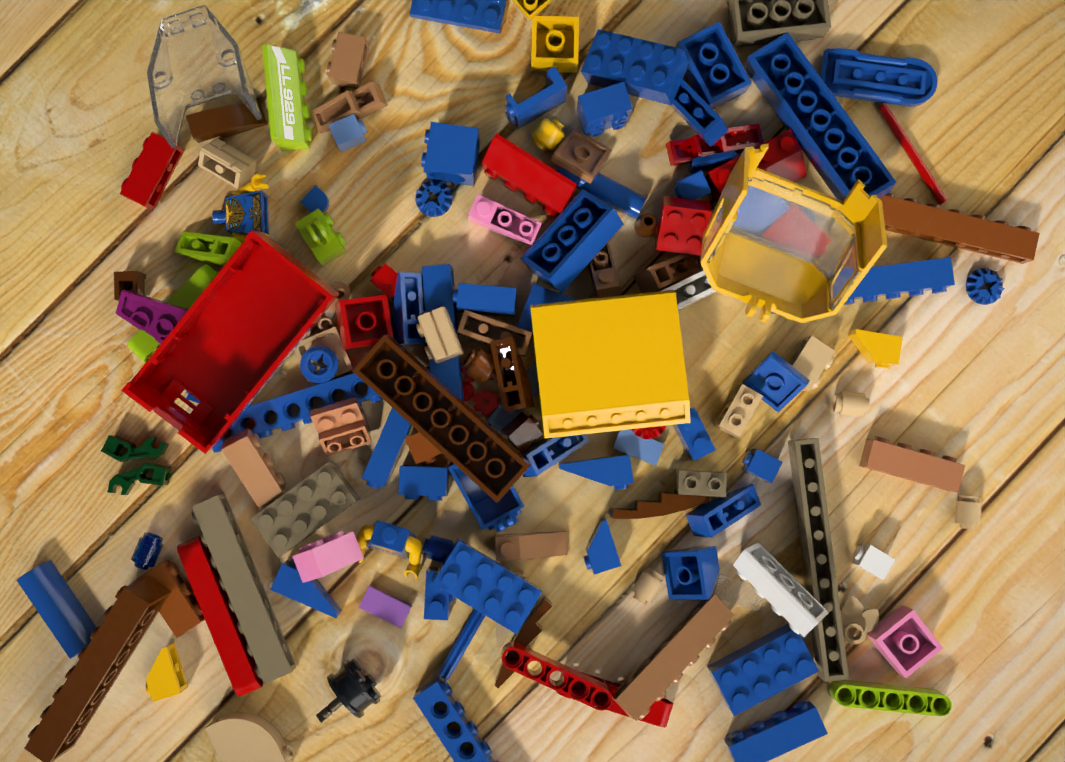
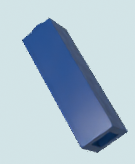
[362,408,412,489]

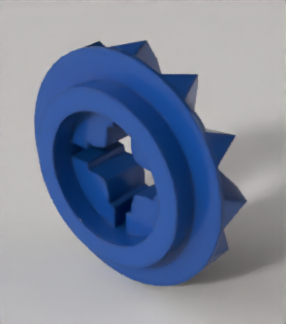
[415,179,452,217]
[966,268,1005,305]
[300,346,339,383]

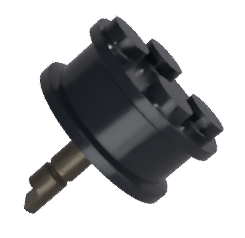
[316,659,381,723]

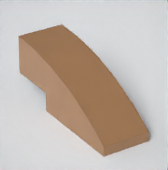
[310,81,388,133]

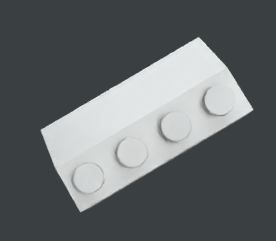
[733,542,829,637]

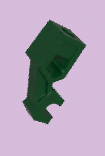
[101,435,169,462]
[107,463,172,495]

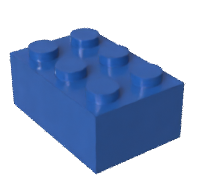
[676,22,752,109]

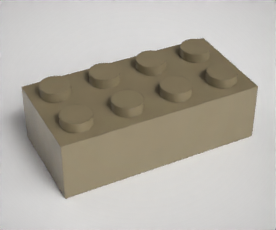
[727,0,831,47]
[251,461,360,558]

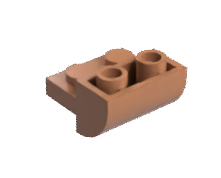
[310,397,372,456]

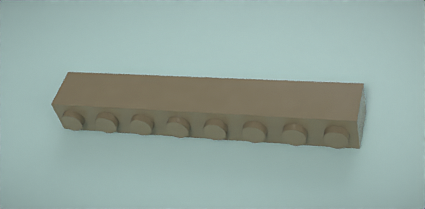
[192,494,296,684]

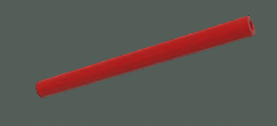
[878,103,948,205]

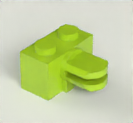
[295,208,347,266]

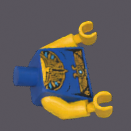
[212,174,270,243]
[357,520,422,579]

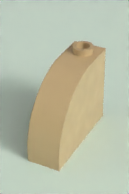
[205,712,294,762]

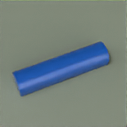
[557,166,647,219]

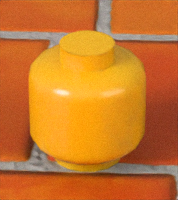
[531,117,565,153]

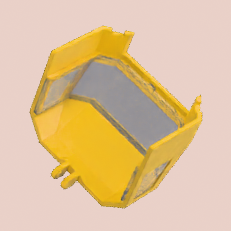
[700,143,887,323]

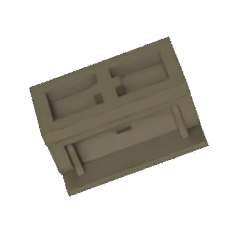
[674,469,727,497]

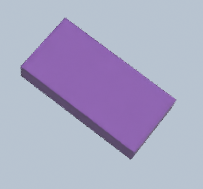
[358,585,412,628]

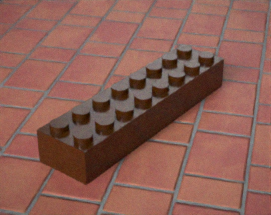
[353,334,532,503]
[24,576,171,762]

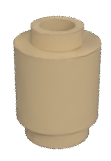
[833,391,870,416]
[955,495,982,530]
[631,568,664,605]

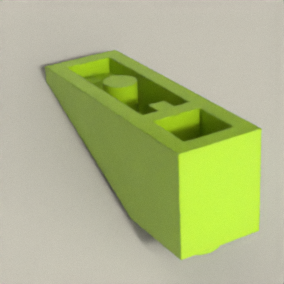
[174,231,242,267]

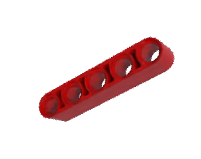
[501,642,612,711]
[556,672,674,728]

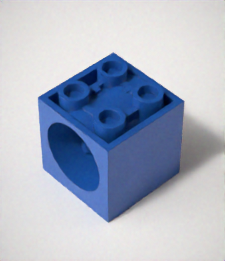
[421,122,480,186]

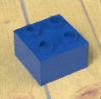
[576,82,633,137]

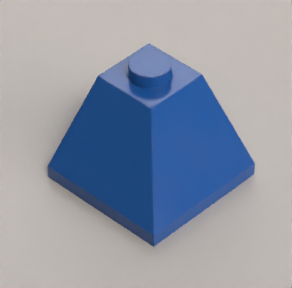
[662,546,720,599]

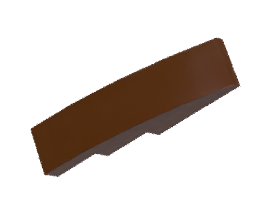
[611,492,709,519]
[495,596,552,688]

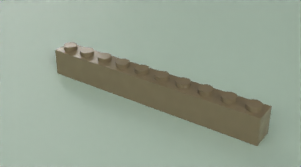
[788,438,849,682]

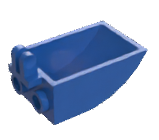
[448,464,524,533]

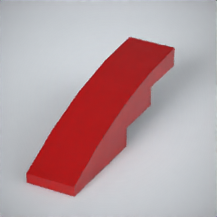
[666,124,764,166]

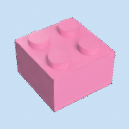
[292,530,364,583]
[867,605,943,678]

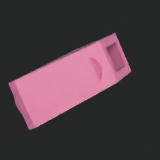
[468,194,542,245]

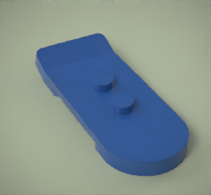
[821,48,937,107]

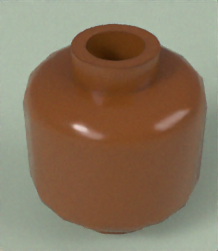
[463,348,497,384]

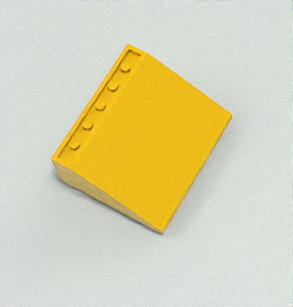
[530,290,690,438]

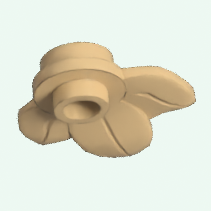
[840,596,879,644]

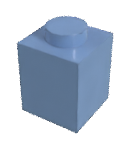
[329,114,368,152]

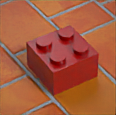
[655,196,712,256]
[335,294,394,350]

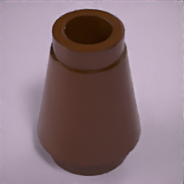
[634,214,657,238]

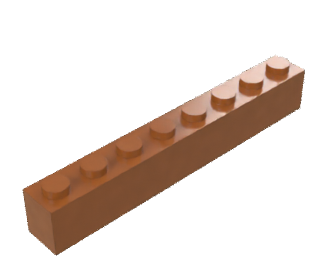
[879,193,1040,264]

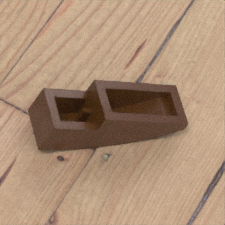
[186,102,267,143]

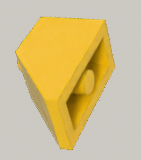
[848,329,903,369]
[146,642,188,702]

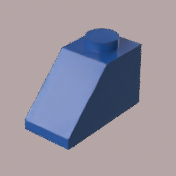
[583,518,621,575]

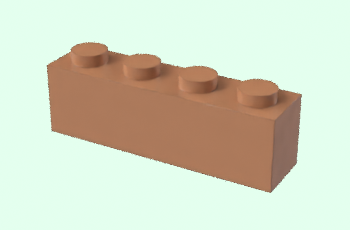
[859,436,965,493]

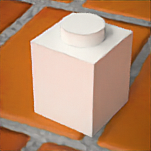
[852,543,895,580]

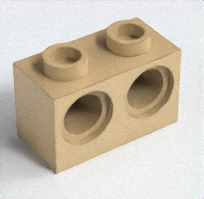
[714,384,763,437]

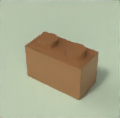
[327,32,369,89]

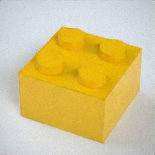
[531,16,579,73]

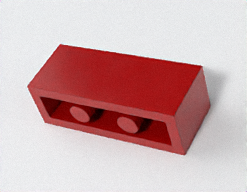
[120,132,185,211]

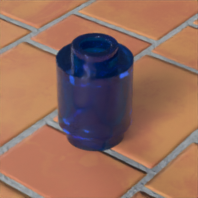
[131,532,163,570]
[422,535,454,562]

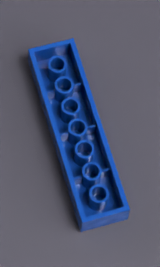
[745,32,897,201]

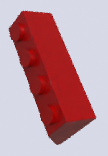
[705,129,807,203]
[482,133,577,217]

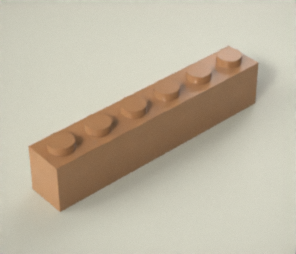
[612,594,735,721]

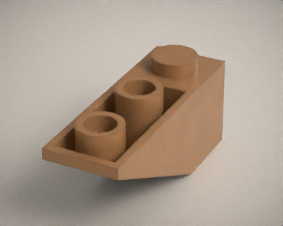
[588,242,621,298]

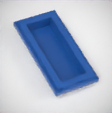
[689,150,738,172]

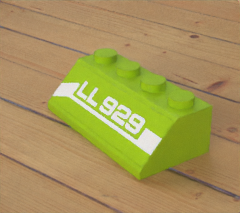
[262,44,312,151]

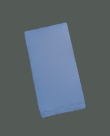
[612,429,665,466]

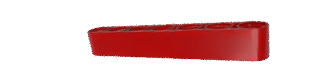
[177,535,263,697]

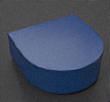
[300,185,329,213]

